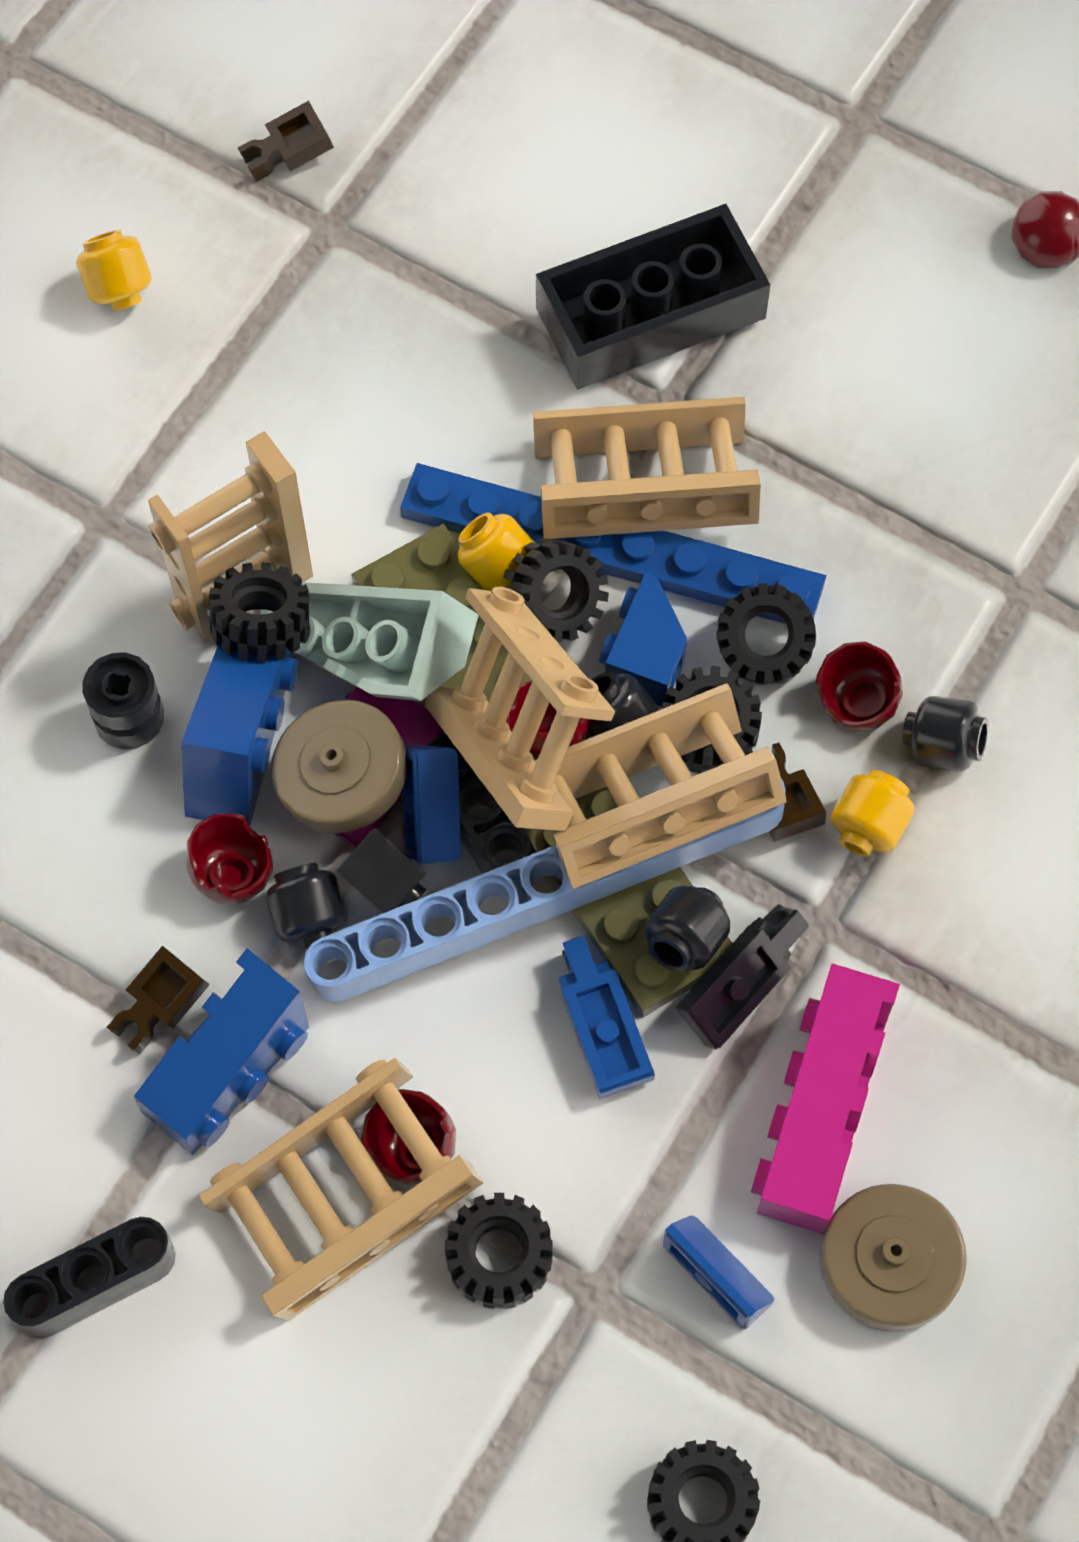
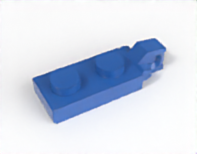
[558,936,655,1099]

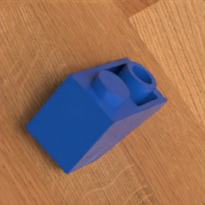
[599,571,687,707]

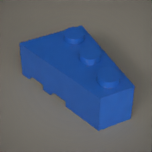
[181,644,298,827]
[134,948,309,1156]

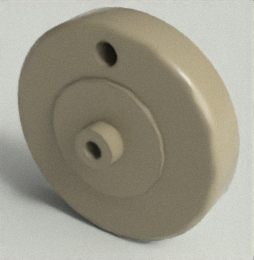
[271,700,408,833]
[820,1184,967,1331]

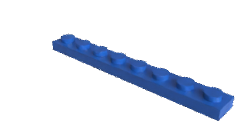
[400,463,827,624]

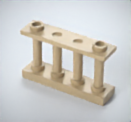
[533,397,761,539]
[148,431,313,642]
[425,587,615,831]
[535,683,787,889]
[199,1058,484,1321]

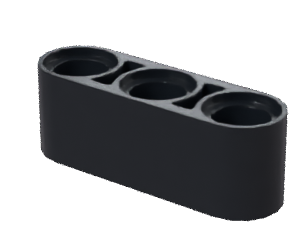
[427,733,531,874]
[3,1217,176,1339]

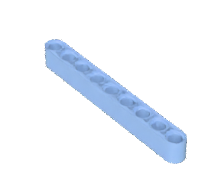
[303,779,786,1002]

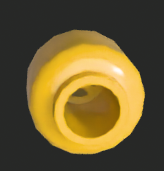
[76,229,152,311]
[458,513,535,591]
[830,770,915,857]

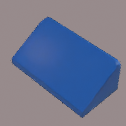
[402,745,461,864]
[663,1216,775,1329]

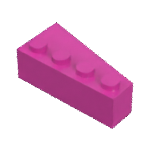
[751,963,900,1235]

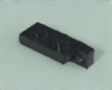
[675,904,809,1050]

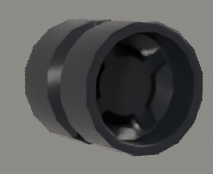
[82,652,164,749]

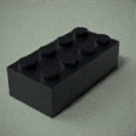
[536,203,771,390]

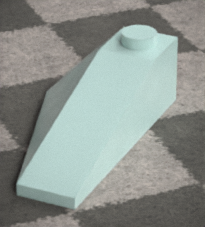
[260,582,478,701]

